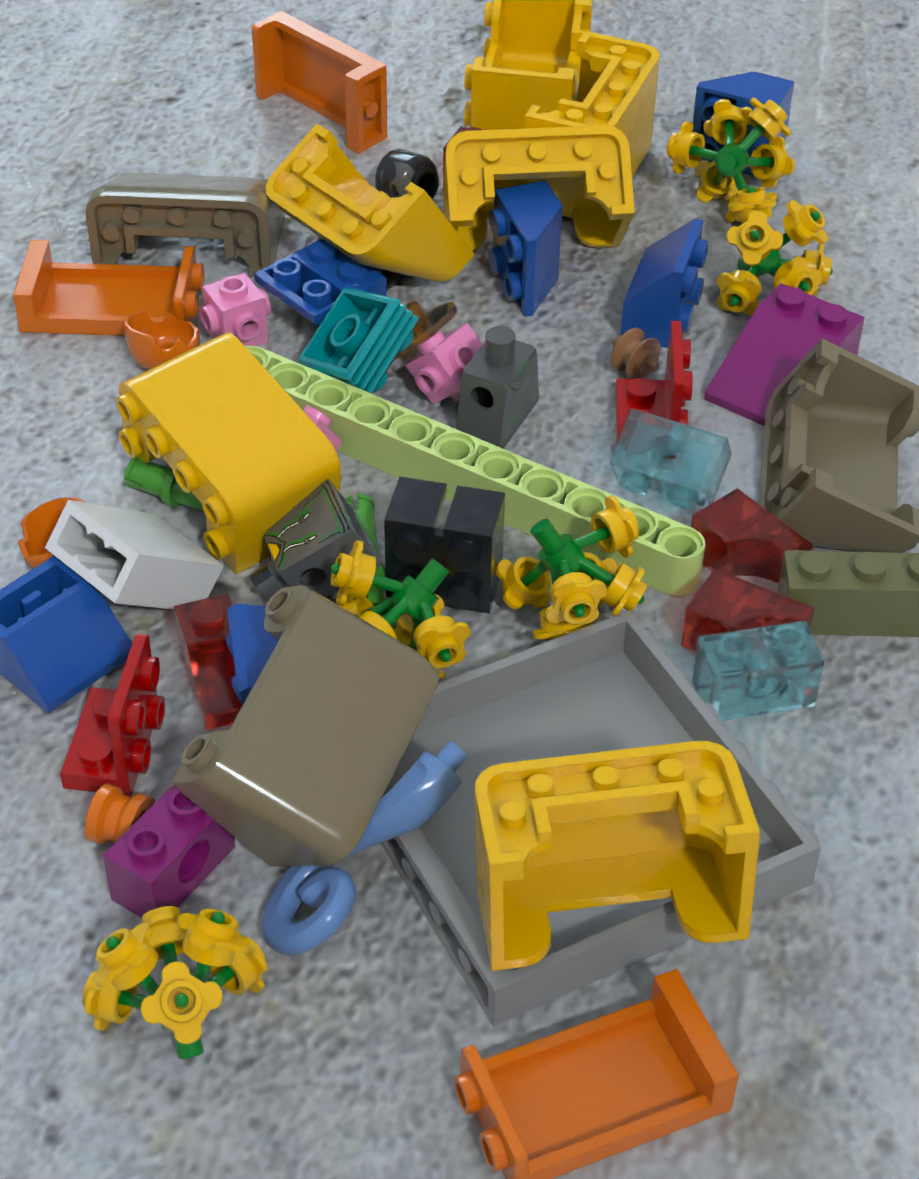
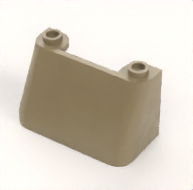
[86,173,285,277]
[757,338,919,553]
[171,585,439,866]

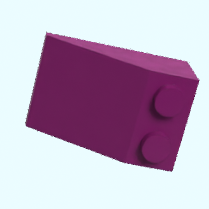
[704,283,865,426]

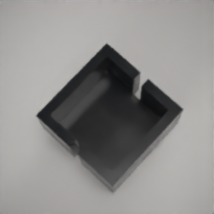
[384,476,505,614]

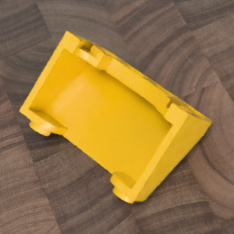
[265,123,475,282]
[443,125,635,252]

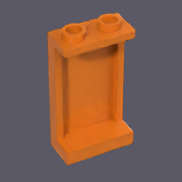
[252,11,388,154]
[13,239,205,336]
[453,969,739,1179]

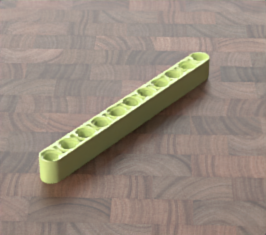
[245,346,705,596]

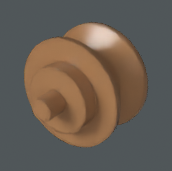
[610,328,661,379]

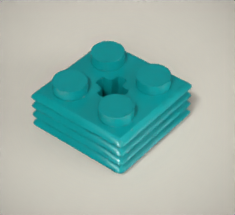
[297,287,419,394]

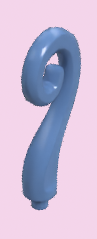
[261,741,468,956]

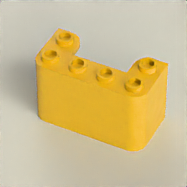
[464,0,593,131]
[524,31,660,218]
[115,332,341,575]
[475,741,760,971]

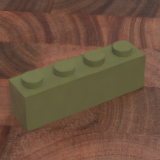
[776,550,919,637]

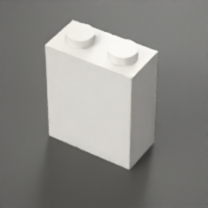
[45,500,224,612]

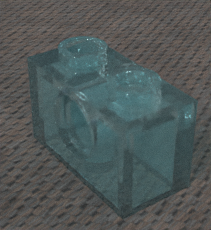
[610,408,732,510]
[692,621,824,721]

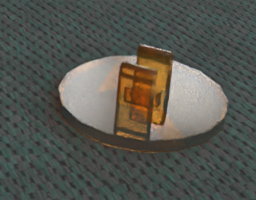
[395,300,458,358]

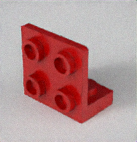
[615,321,693,459]
[60,633,165,796]

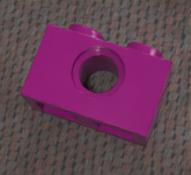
[103,785,236,918]

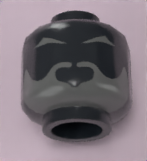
[375,149,439,199]

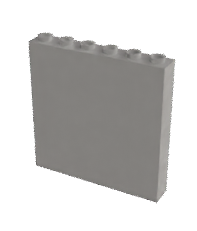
[380,610,821,1027]

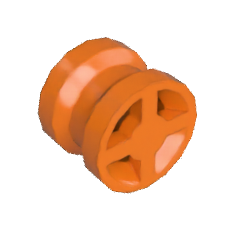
[85,784,155,845]

